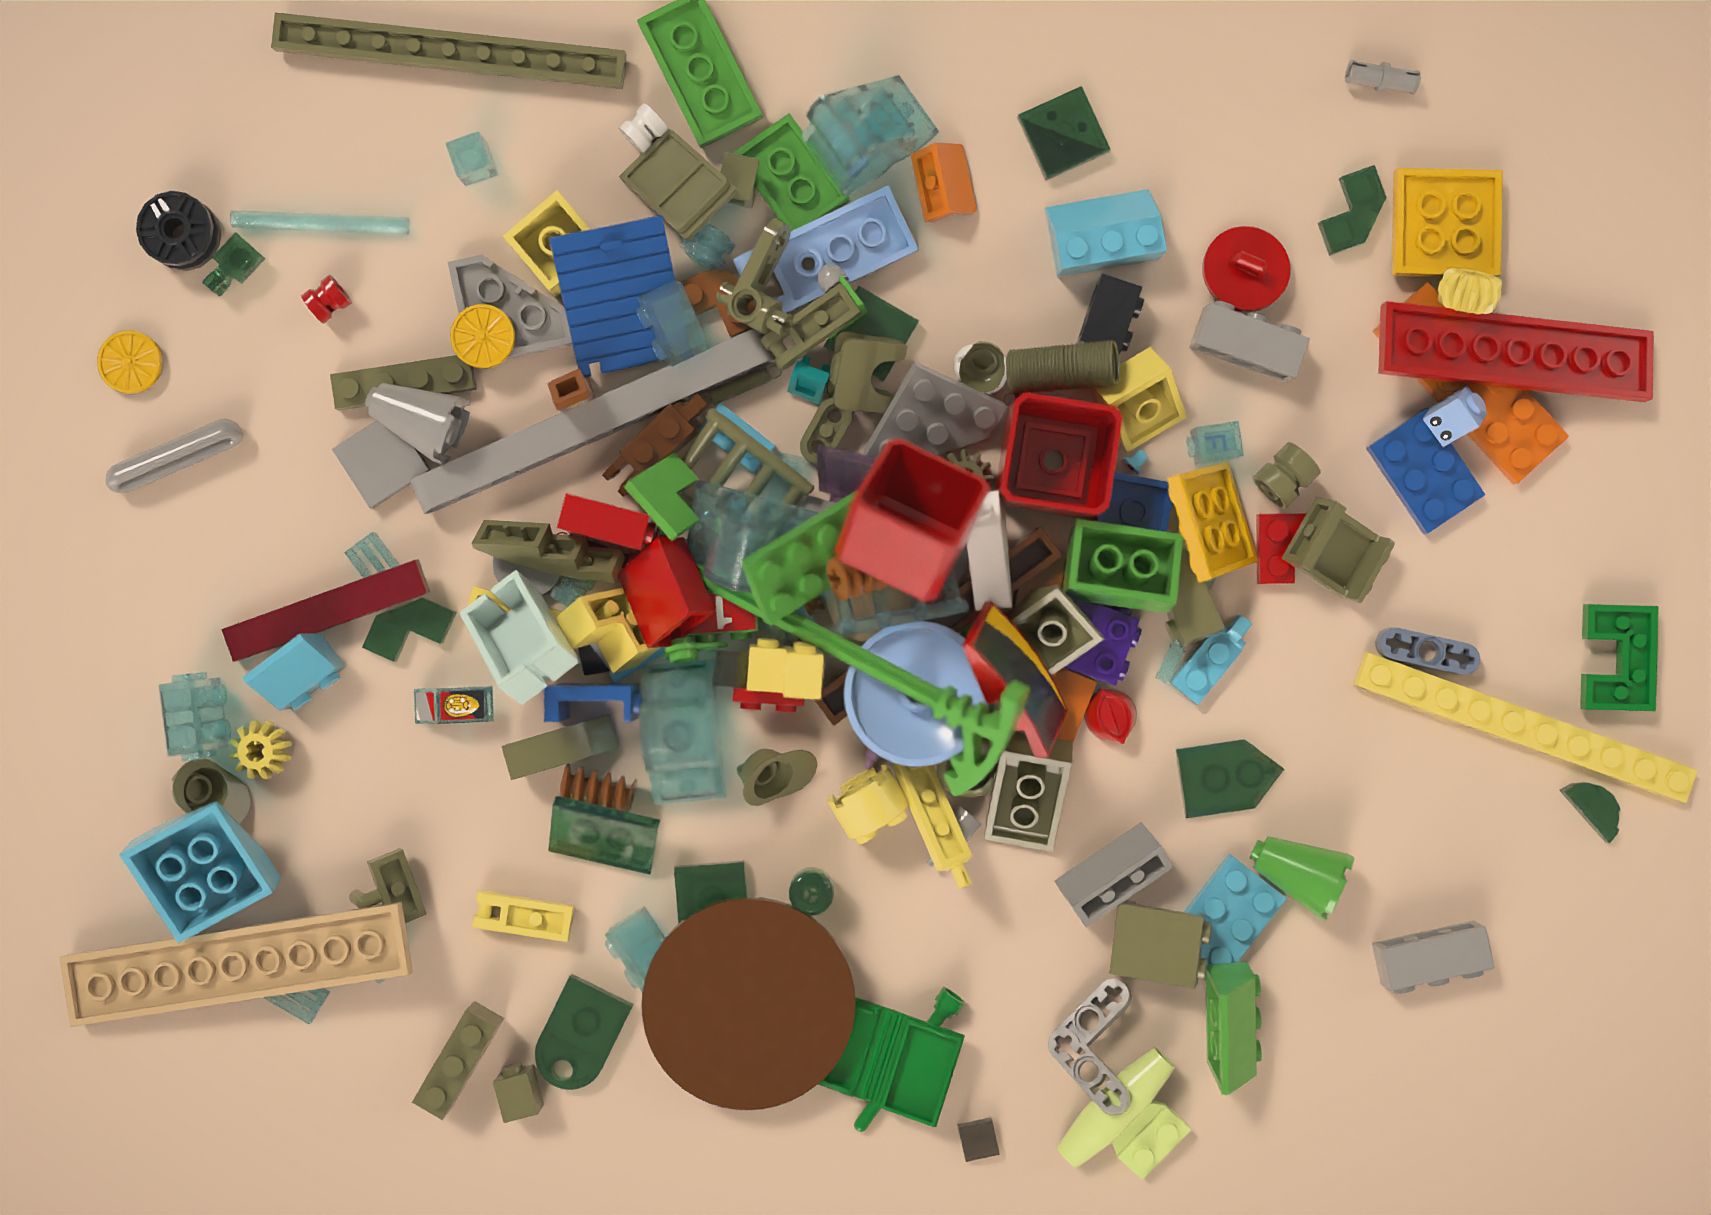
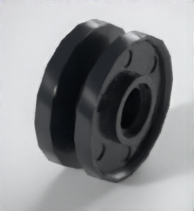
[136,191,221,271]

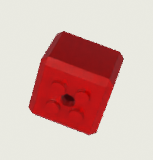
[995,392,1123,519]
[835,439,990,601]

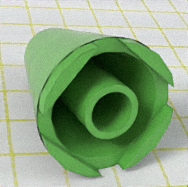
[1249,836,1355,921]

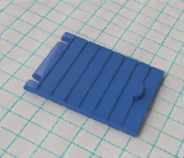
[549,215,690,377]

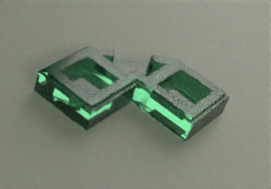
[1318,165,1387,256]
[362,598,457,662]

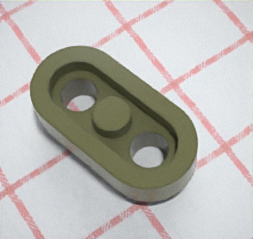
[800,398,852,465]

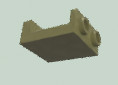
[1282,497,1395,603]
[1109,900,1212,989]

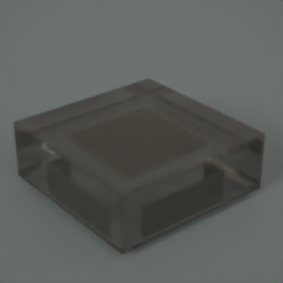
[957,1117,1000,1162]

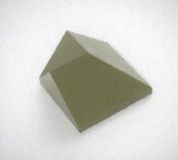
[1008,585,1104,676]

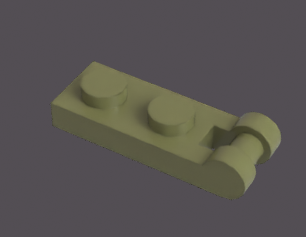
[761,283,862,371]

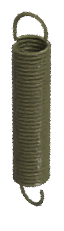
[702,365,782,406]

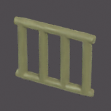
[678,408,815,557]

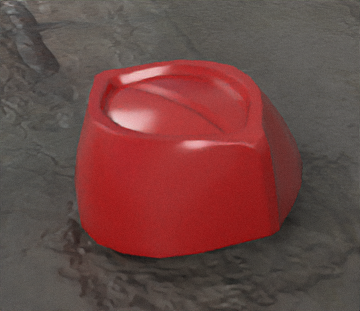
[1084,688,1137,744]

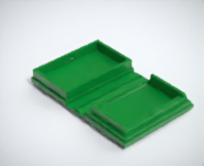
[818,997,965,1127]

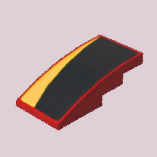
[962,601,1068,758]

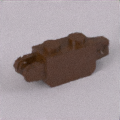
[602,394,709,497]

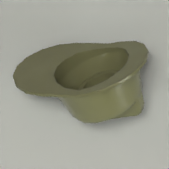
[737,748,818,806]
[171,758,251,825]

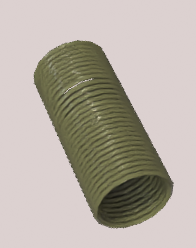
[1006,340,1120,395]

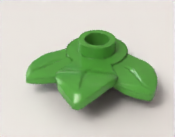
[662,637,728,664]

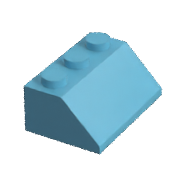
[1045,189,1167,277]

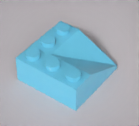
[119,801,281,943]

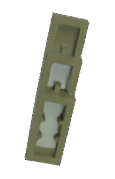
[471,520,625,583]

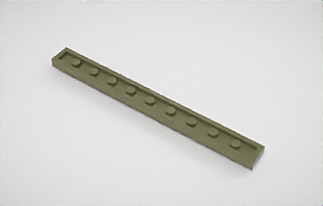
[271,12,627,89]

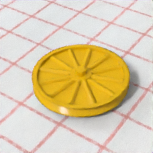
[450,304,515,369]
[97,330,163,394]

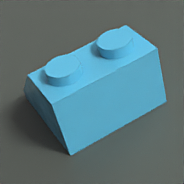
[242,633,346,711]

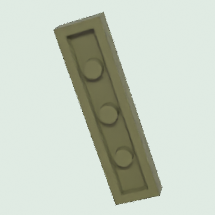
[330,355,477,410]

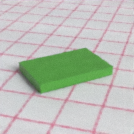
[733,113,850,231]

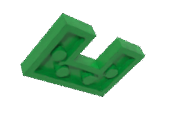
[1580,604,1659,711]

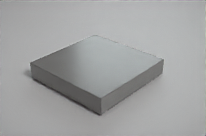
[332,420,431,509]

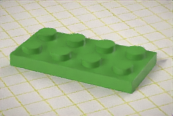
[637,0,763,149]
[740,490,857,626]

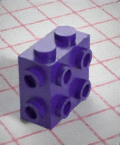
[1064,599,1142,686]

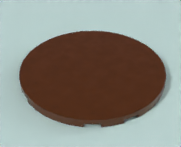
[641,897,856,1110]

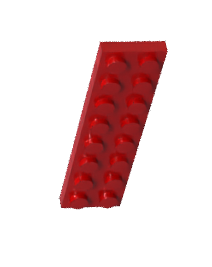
[1378,301,1654,402]

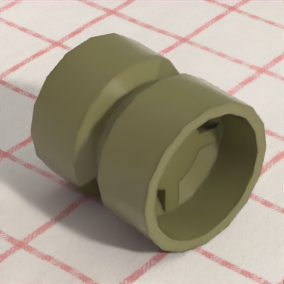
[1252,442,1321,509]

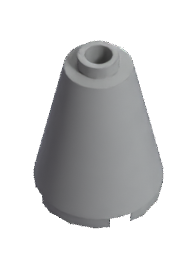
[365,383,471,465]

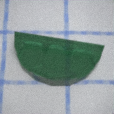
[1559,782,1620,844]

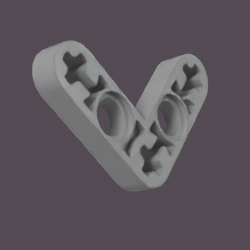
[1048,979,1132,1115]

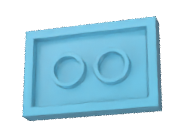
[1184,854,1287,964]

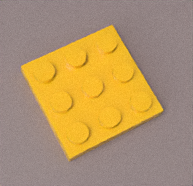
[1391,168,1503,277]
[1167,461,1258,583]

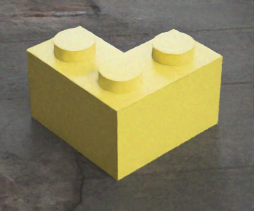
[555,587,660,673]
[747,638,824,699]

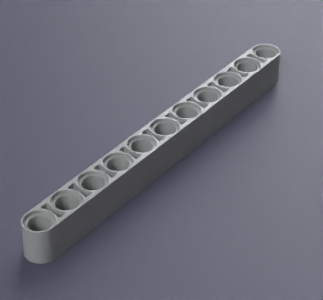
[410,329,774,514]

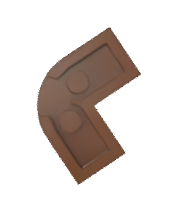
[676,269,756,338]

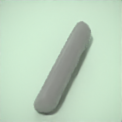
[105,419,243,493]

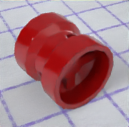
[301,274,352,324]

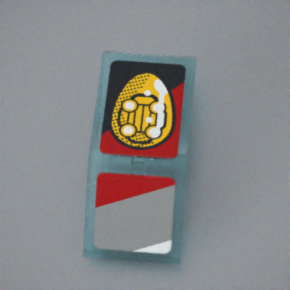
[414,686,494,724]

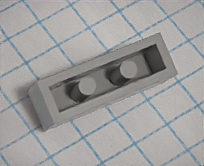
[1189,301,1310,382]
[1054,822,1174,927]
[1372,921,1495,994]

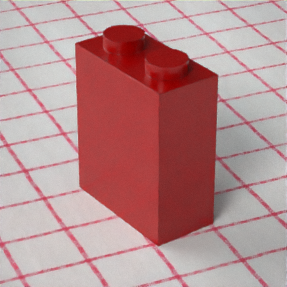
[557,493,661,551]
[618,535,715,648]

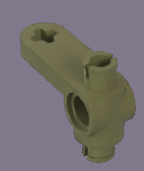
[716,218,793,336]

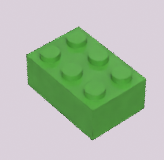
[1063,519,1183,614]

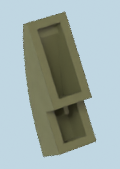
[501,714,619,780]

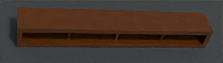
[813,527,1062,726]

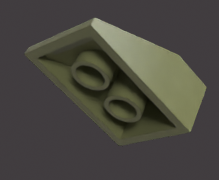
[984,732,1073,852]

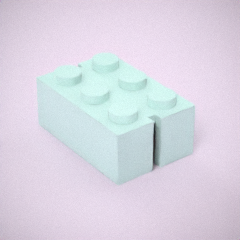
[459,570,580,705]

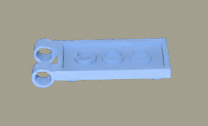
[733,185,919,314]

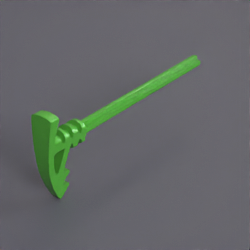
[697,563,1030,797]

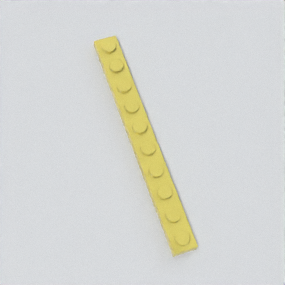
[1353,652,1698,803]

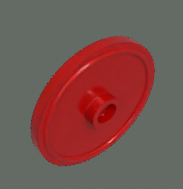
[1202,226,1291,312]

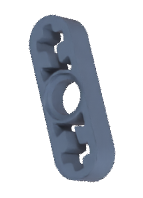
[1375,628,1480,675]

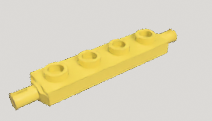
[890,761,973,889]

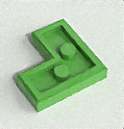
[624,452,700,541]

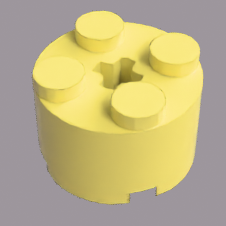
[827,764,909,844]

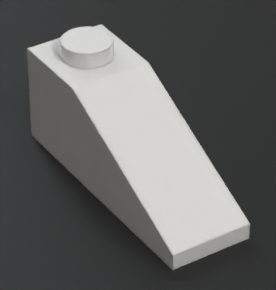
[967,491,1012,611]

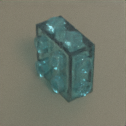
[159,672,231,761]

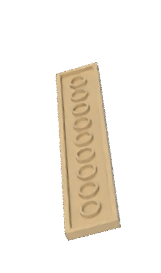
[59,902,413,1027]

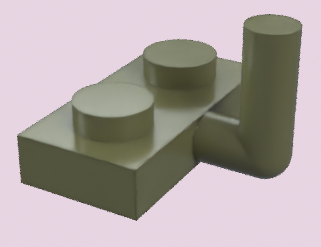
[349,848,427,924]

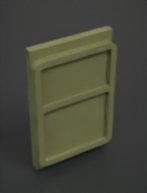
[619,128,739,242]

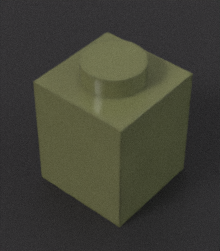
[493,1063,544,1123]

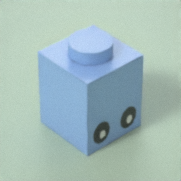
[1423,385,1487,447]

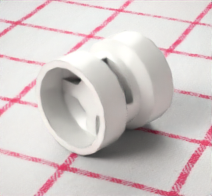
[619,103,668,154]

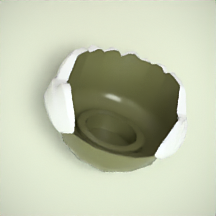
[954,341,1007,395]

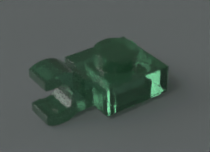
[202,232,266,297]

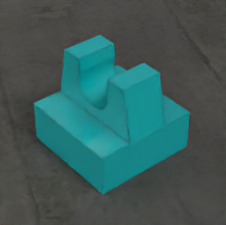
[787,356,830,404]

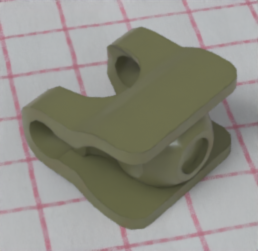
[827,330,908,414]

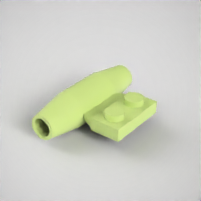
[1057,1047,1191,1180]

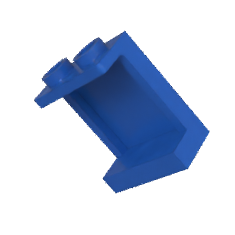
[544,683,646,722]

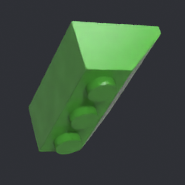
[1205,962,1262,1095]

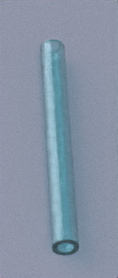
[230,210,410,235]

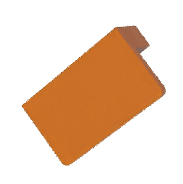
[910,142,977,222]

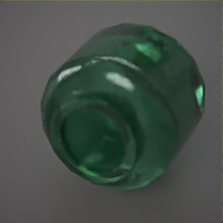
[788,867,834,916]

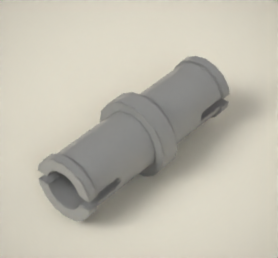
[1345,59,1421,94]

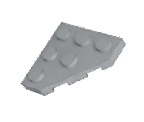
[448,255,573,360]
[863,361,1007,461]

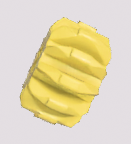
[1437,268,1502,314]
[229,720,292,780]

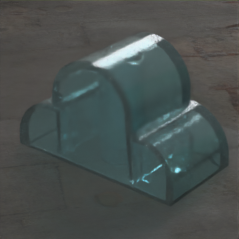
[802,75,939,196]
[686,480,819,592]
[640,659,726,805]

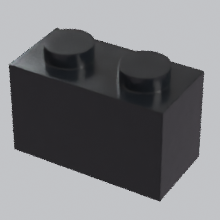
[1076,273,1144,355]

